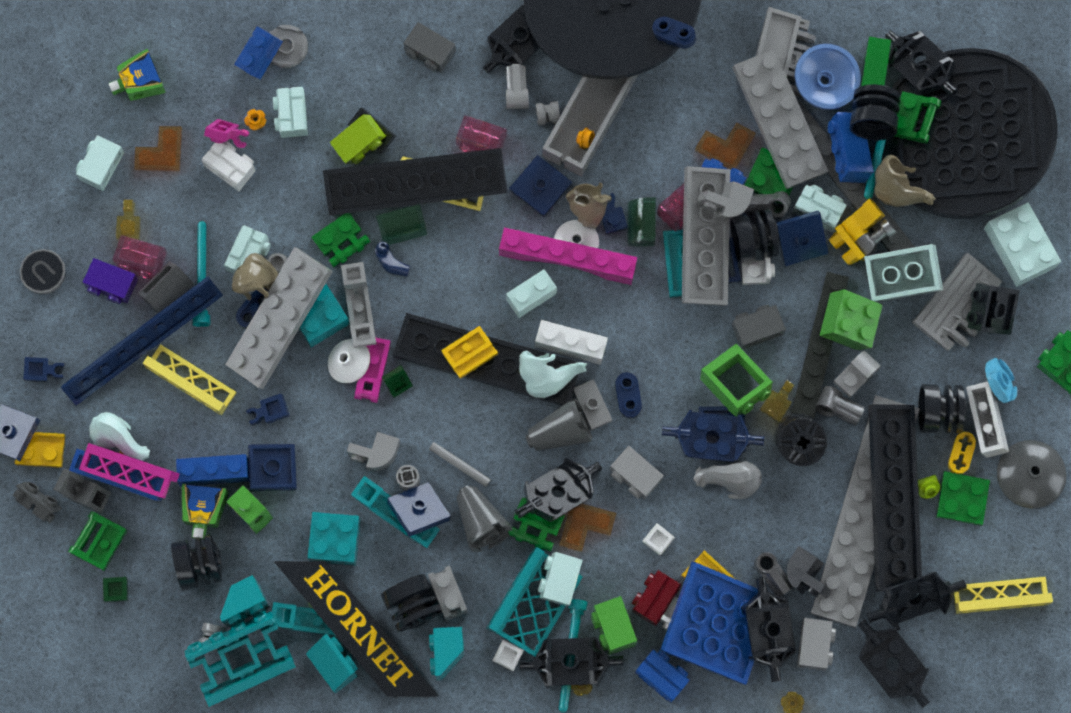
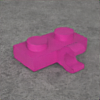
[204,119,250,148]

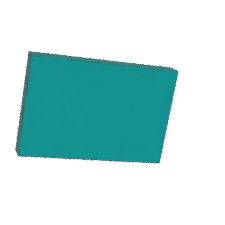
[663,229,683,298]

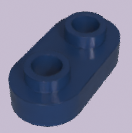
[652,17,696,49]
[236,288,269,329]
[615,372,642,418]

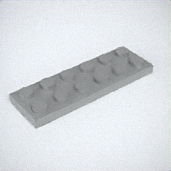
[732,49,828,189]
[682,166,730,306]
[225,247,333,389]

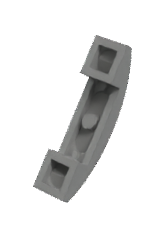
[341,262,376,348]

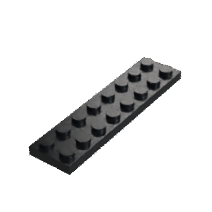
[323,147,508,215]
[393,313,579,406]
[868,404,922,592]

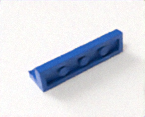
[69,449,164,501]

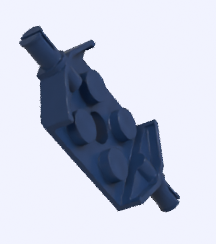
[662,410,764,462]

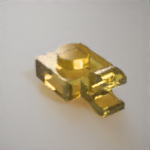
[116,199,141,240]
[760,380,794,422]

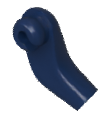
[375,241,410,277]

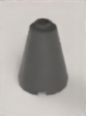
[526,398,592,451]
[456,486,512,552]

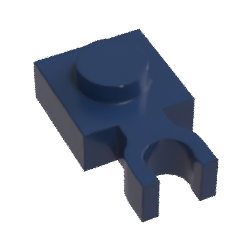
[602,193,628,235]
[23,357,64,382]
[246,393,290,425]

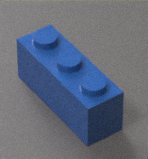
[828,112,874,183]
[176,454,249,487]

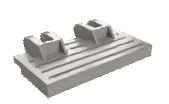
[756,7,816,96]
[912,253,1002,351]

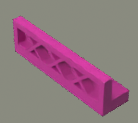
[79,443,179,499]

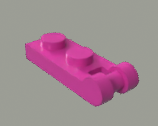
[354,337,391,403]

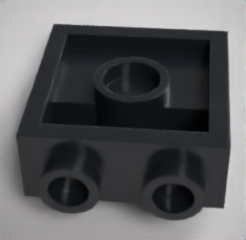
[966,283,1020,335]

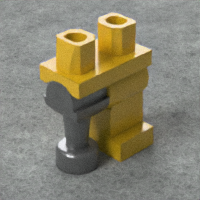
[829,199,897,266]

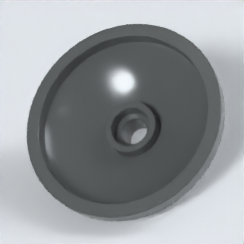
[997,440,1066,508]

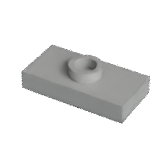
[573,379,613,431]

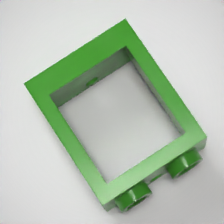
[700,344,773,416]

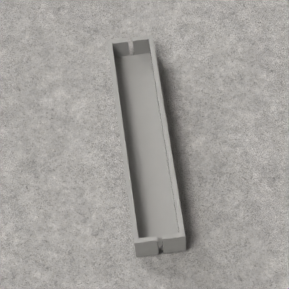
[542,75,638,177]

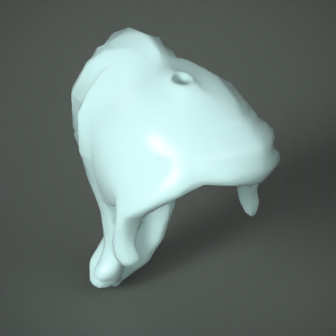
[519,351,587,398]
[89,412,150,461]

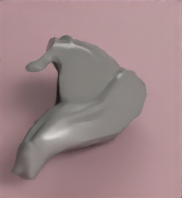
[693,461,762,499]

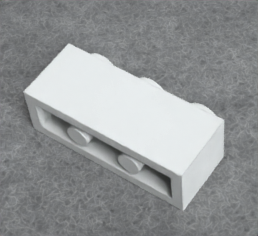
[535,320,608,365]
[966,381,1009,458]

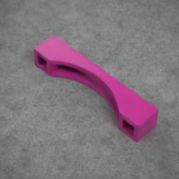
[499,227,637,285]

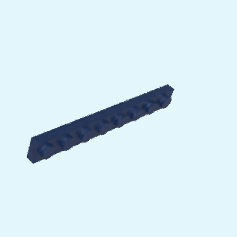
[61,276,223,406]

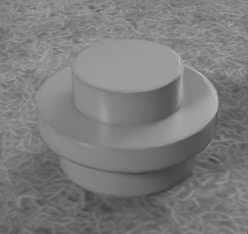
[267,253,287,273]

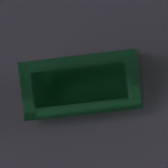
[628,197,656,247]
[376,204,427,245]

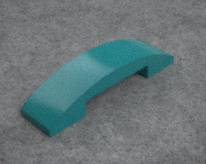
[351,476,440,549]
[272,602,336,636]

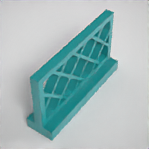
[486,547,583,657]

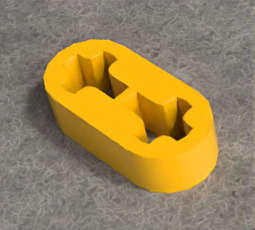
[948,431,976,474]

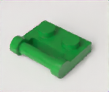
[895,91,941,143]
[68,511,128,571]

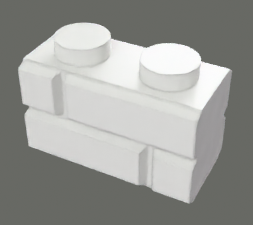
[202,141,255,191]

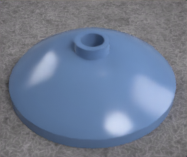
[794,44,861,110]

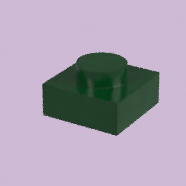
[381,365,413,398]
[103,577,128,603]

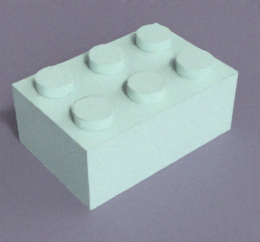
[984,203,1061,287]
[864,244,943,302]

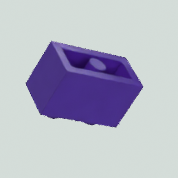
[82,258,138,304]

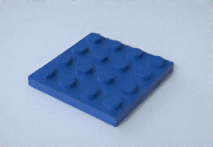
[660,562,758,685]

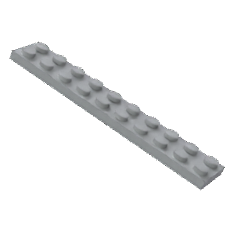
[811,395,920,628]

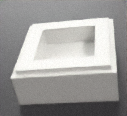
[642,523,675,556]
[492,640,524,671]

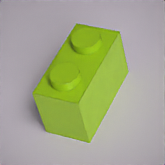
[330,114,386,165]

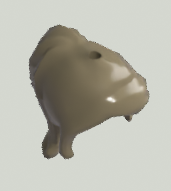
[874,155,936,207]
[566,182,611,229]
[232,253,279,300]

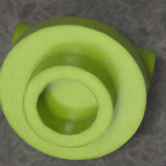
[918,475,940,499]

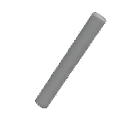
[429,442,491,487]

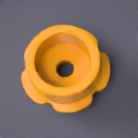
[244,109,266,130]
[576,127,595,149]

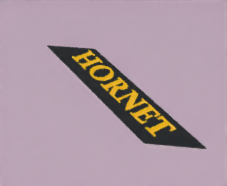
[274,561,438,697]

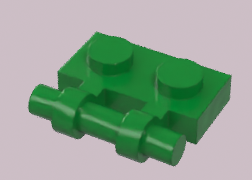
[311,213,370,268]
[508,497,565,552]

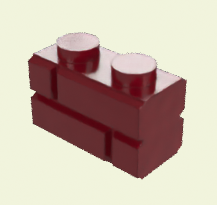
[631,570,682,627]

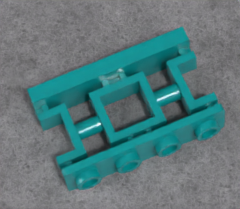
[184,611,296,707]

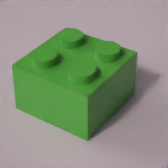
[820,289,882,350]
[590,596,637,655]

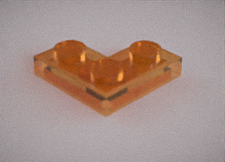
[695,122,756,170]
[134,126,182,171]
[559,504,617,552]

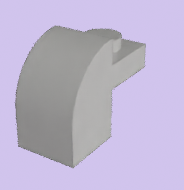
[697,181,754,220]
[834,350,881,398]
[347,432,400,472]

